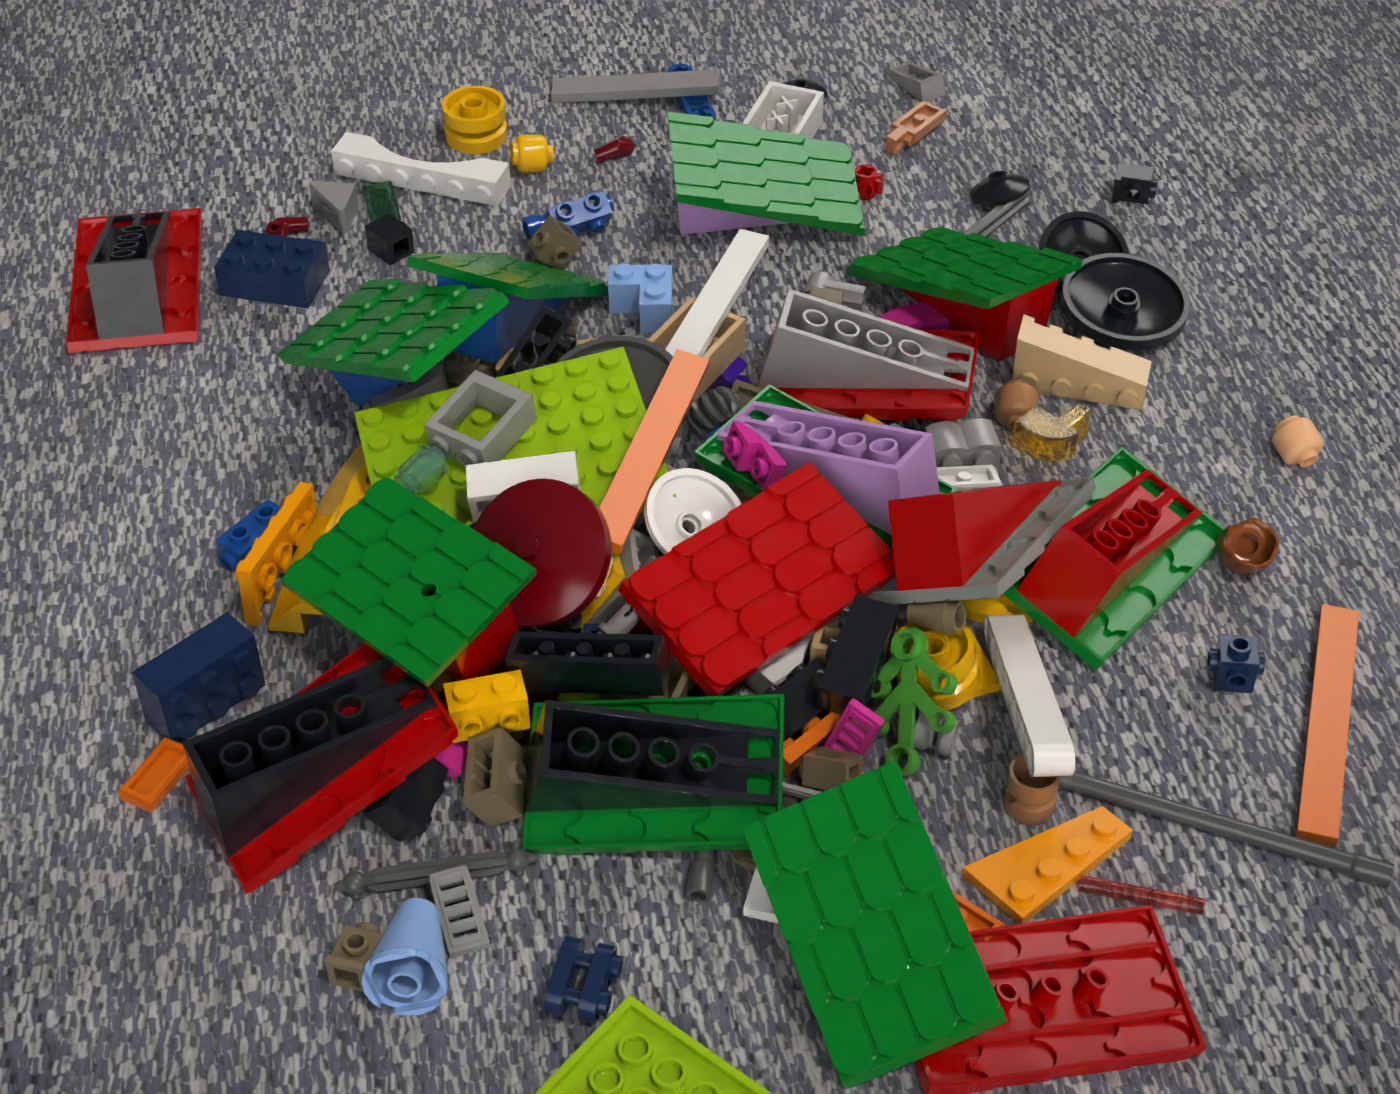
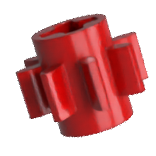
[855,164,883,200]

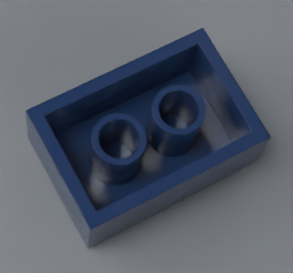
[214,230,330,309]
[132,612,266,743]

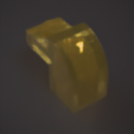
[1012,403,1090,462]

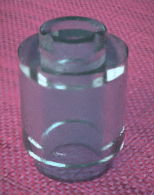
[394,445,448,495]

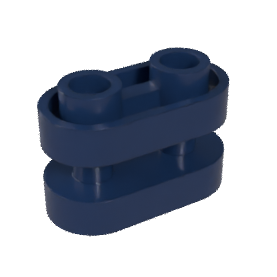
[544,936,623,1024]

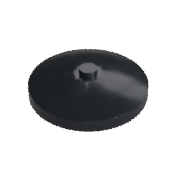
[1060,253,1190,350]

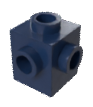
[1207,634,1265,694]

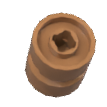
[1004,753,1061,825]

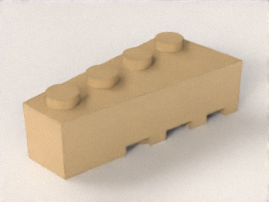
[1012,314,1152,410]

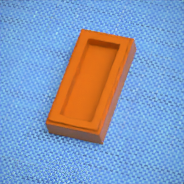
[117,737,189,813]

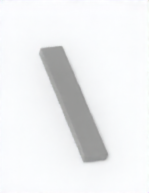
[551,69,721,103]

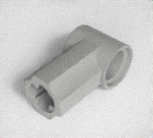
[803,271,867,312]

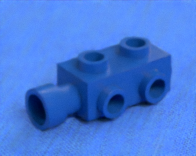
[522,191,614,240]
[216,499,285,573]

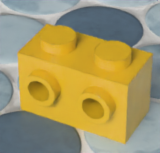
[443,669,530,743]

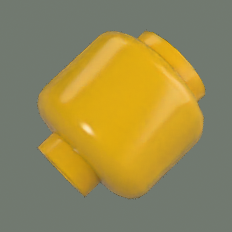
[510,134,554,173]

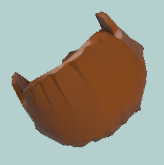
[1217,517,1279,575]

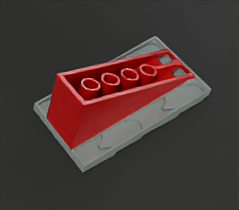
[867,476,1096,605]

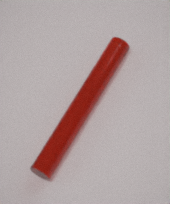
[1078,875,1205,915]

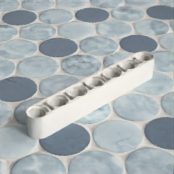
[984,614,1075,777]

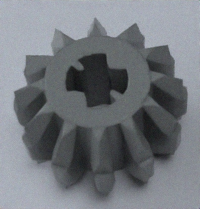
[685,386,743,441]

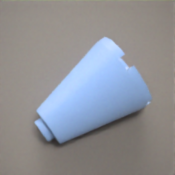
[361,898,449,1015]

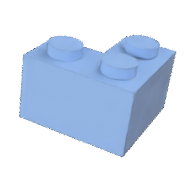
[608,264,673,333]

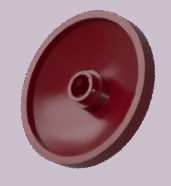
[473,478,611,629]

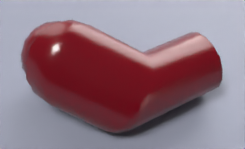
[594,136,635,163]
[265,217,309,237]

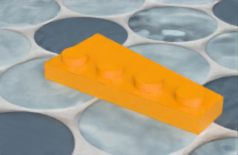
[235,481,317,626]
[961,806,1133,924]

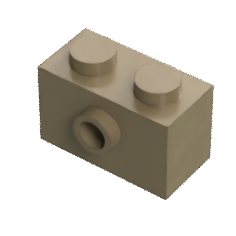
[463,727,527,826]

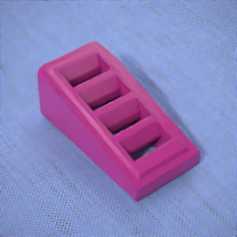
[824,698,885,762]

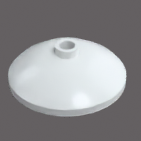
[644,468,741,554]

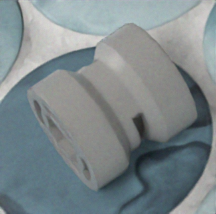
[914,711,960,757]

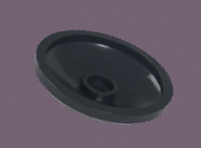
[1038,211,1129,291]

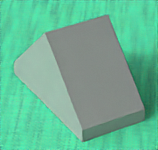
[309,180,359,234]

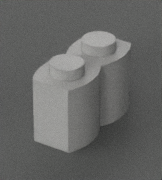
[925,418,1002,467]

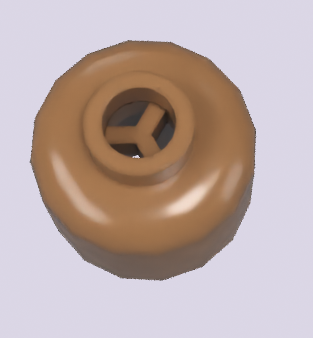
[995,379,1039,431]

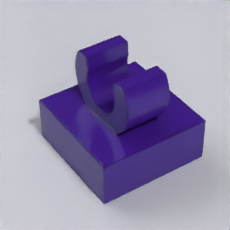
[707,356,752,391]

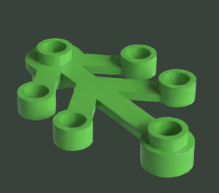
[863,627,958,777]

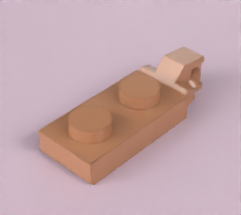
[885,101,947,155]

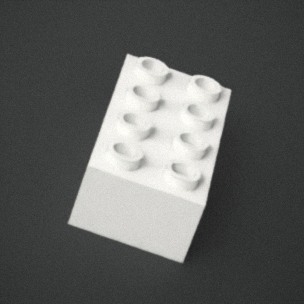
[742,81,824,139]

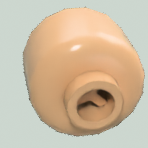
[1272,415,1324,468]

